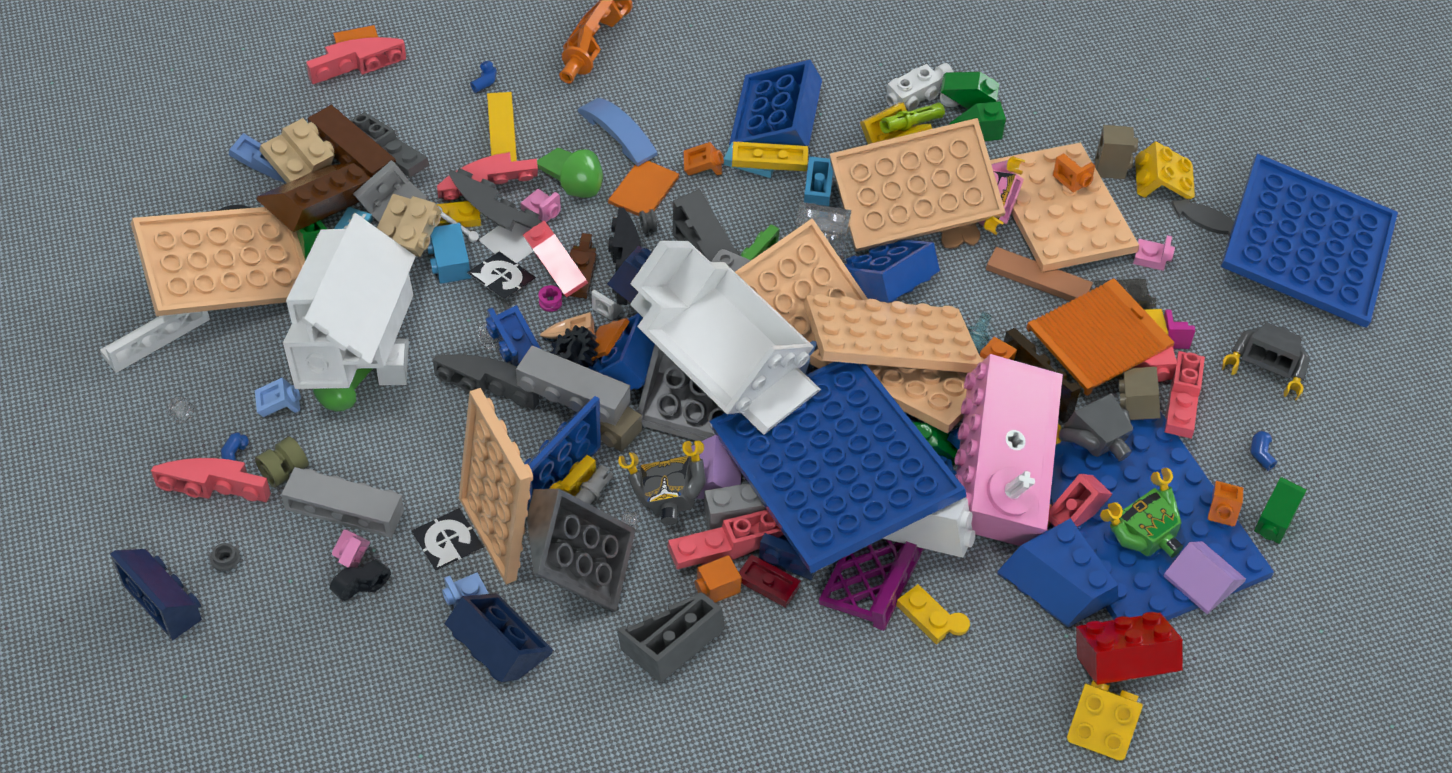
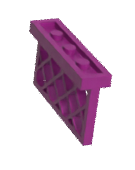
[819,539,924,631]

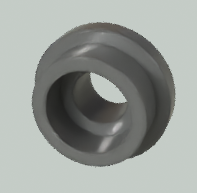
[210,543,240,571]

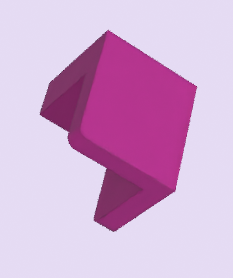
[1164,309,1195,349]

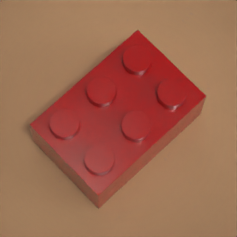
[1076,612,1183,685]

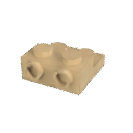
[259,118,334,183]
[377,194,441,257]

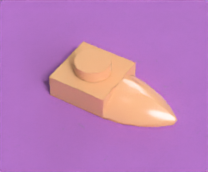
[540,312,594,339]

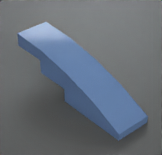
[228,133,286,183]

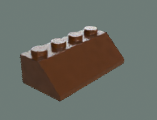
[256,163,370,232]

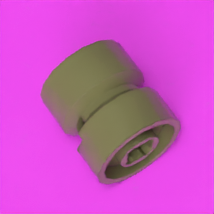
[255,436,309,488]

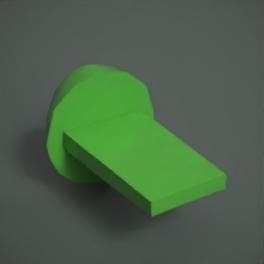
[537,148,603,198]
[313,368,373,412]

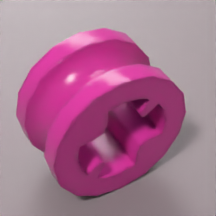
[538,285,562,312]

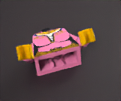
[978,156,1025,235]

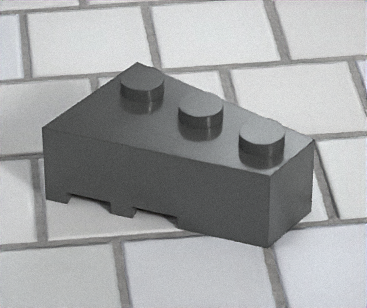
[672,189,740,262]
[617,592,725,683]

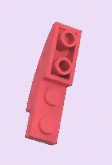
[306,37,406,84]
[437,152,538,200]
[1164,351,1205,439]
[151,458,271,503]
[667,510,784,570]

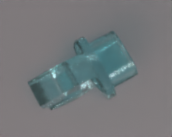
[967,311,992,354]

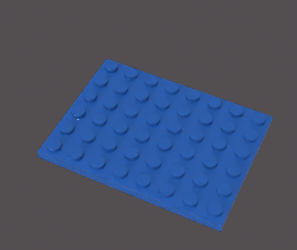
[709,362,967,573]
[1050,411,1274,621]

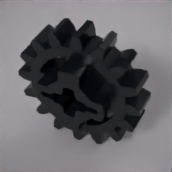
[549,325,599,368]

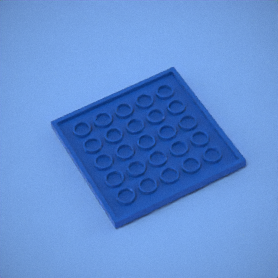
[1220,153,1398,328]

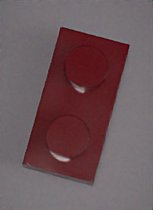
[739,554,801,608]

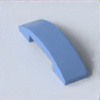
[578,98,657,167]

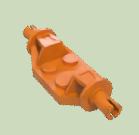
[559,0,633,84]

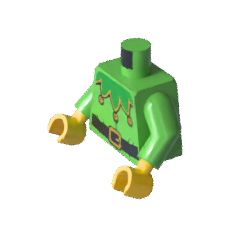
[1100,468,1183,558]

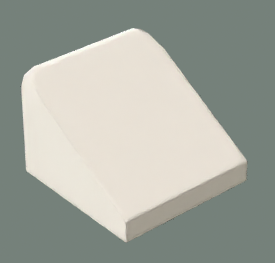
[592,290,624,321]

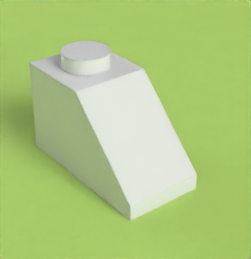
[376,339,409,385]

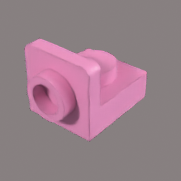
[521,189,561,222]
[1133,235,1175,271]
[332,530,370,568]

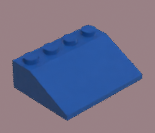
[729,60,822,148]
[524,396,601,518]

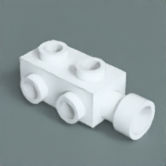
[886,63,953,111]

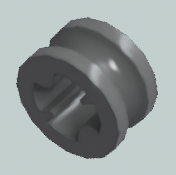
[639,209,657,234]

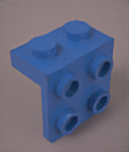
[485,305,541,366]

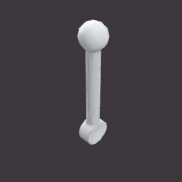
[438,206,479,243]

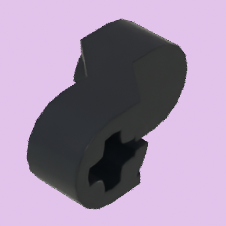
[330,559,391,601]

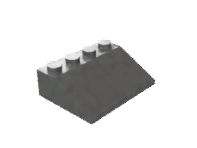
[638,344,725,441]
[527,489,636,611]

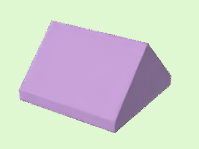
[691,435,741,499]
[1164,541,1246,614]

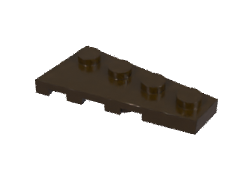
[1004,328,1081,424]

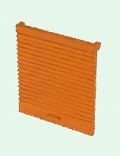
[1026,278,1175,396]

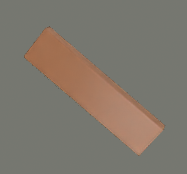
[986,247,1093,301]

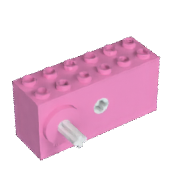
[955,354,1063,546]

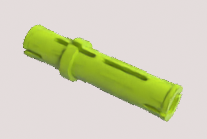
[880,102,945,134]

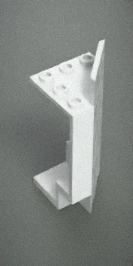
[283,212,416,389]
[630,241,821,435]

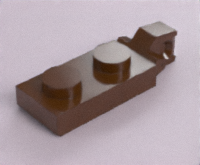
[561,233,597,299]

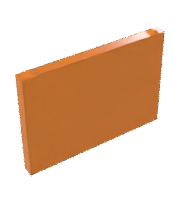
[608,161,679,216]

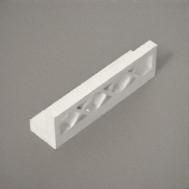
[100,311,210,373]

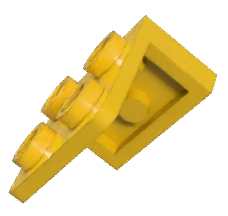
[860,102,933,144]
[1135,141,1195,199]
[1067,680,1143,760]

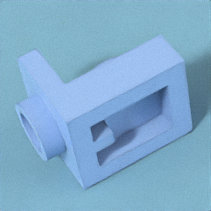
[255,377,301,417]
[442,572,489,608]

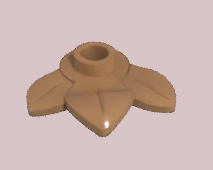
[940,222,980,249]

